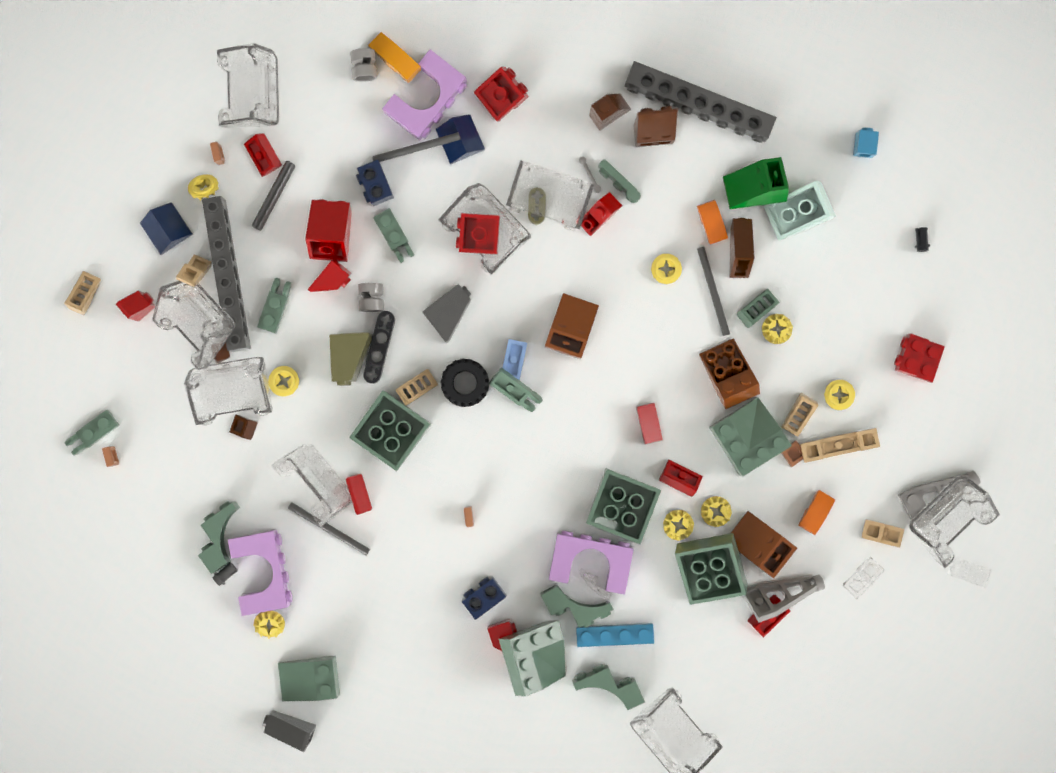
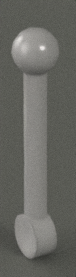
[579,157,601,193]

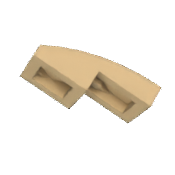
[176,254,212,287]
[861,519,905,548]

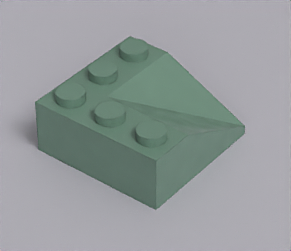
[349,390,431,471]
[709,397,792,477]
[586,469,661,545]
[675,533,748,605]
[499,620,566,697]

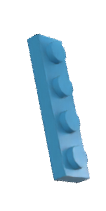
[576,623,654,647]

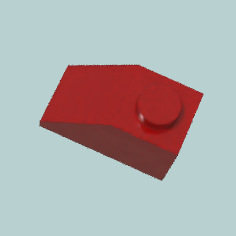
[307,259,351,292]
[115,291,156,321]

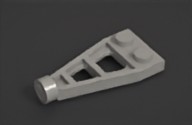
[898,470,981,530]
[744,575,825,622]

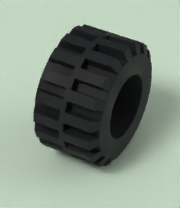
[440,358,489,407]

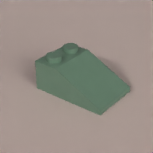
[278,656,340,701]

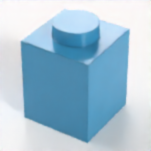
[853,128,879,158]

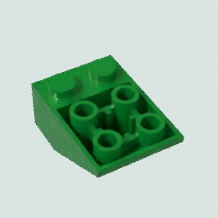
[723,157,789,209]

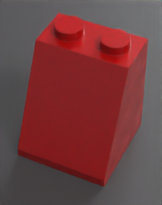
[305,199,352,262]

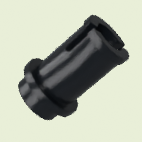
[915,227,930,252]

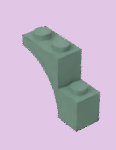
[198,501,240,574]
[540,584,614,628]
[572,664,645,710]

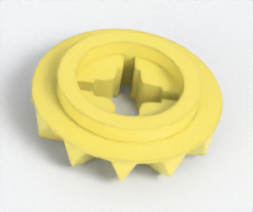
[188,174,219,201]
[651,254,682,284]
[762,314,793,344]
[268,366,300,397]
[824,380,855,410]
[701,496,732,527]
[663,510,694,541]
[253,610,285,639]

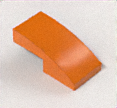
[697,200,728,245]
[798,490,835,535]

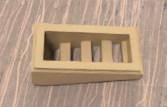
[64,271,101,315]
[396,369,439,406]
[781,393,818,437]

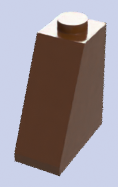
[589,93,631,131]
[729,217,754,278]

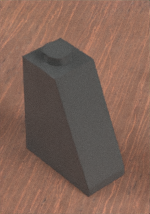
[422,284,471,343]
[262,710,316,752]

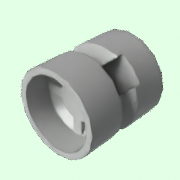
[350,48,377,81]
[358,283,384,312]

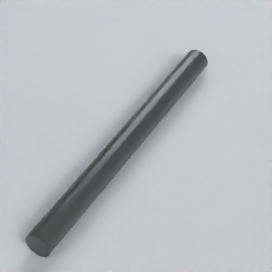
[372,132,460,162]
[697,247,730,336]
[288,502,370,556]

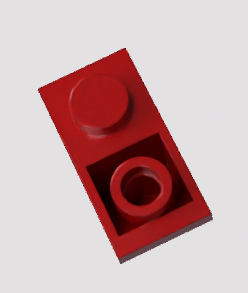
[578,192,623,236]
[487,619,518,651]

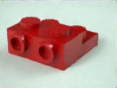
[474,67,529,122]
[456,213,500,255]
[894,334,945,383]

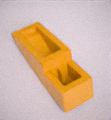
[368,32,421,83]

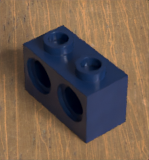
[356,160,394,206]
[462,577,507,620]

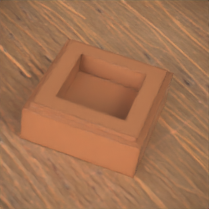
[210,142,225,165]
[781,440,803,467]
[102,446,119,467]
[464,506,474,527]

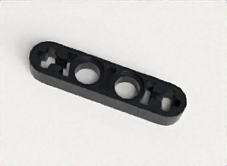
[363,311,395,384]

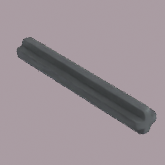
[252,161,295,231]

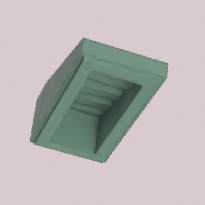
[737,288,780,328]

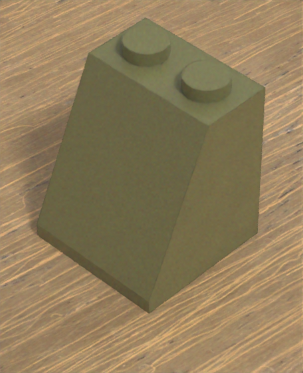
[329,332,373,386]

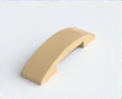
[800,428,880,463]

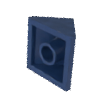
[435,115,485,165]
[140,202,193,255]

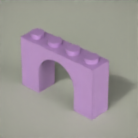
[382,49,467,141]
[228,530,293,616]
[549,530,634,594]

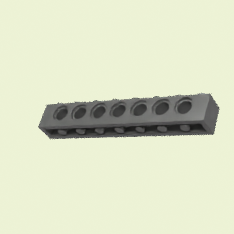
[624,61,777,143]
[202,196,251,352]

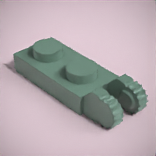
[598,159,641,203]
[373,208,414,263]
[257,277,292,334]
[489,367,543,412]
[64,410,119,456]

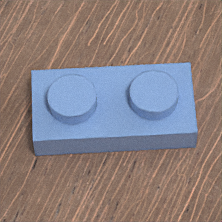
[503,339,527,380]

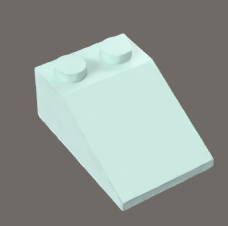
[764,181,836,241]

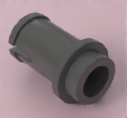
[212,562,238,586]

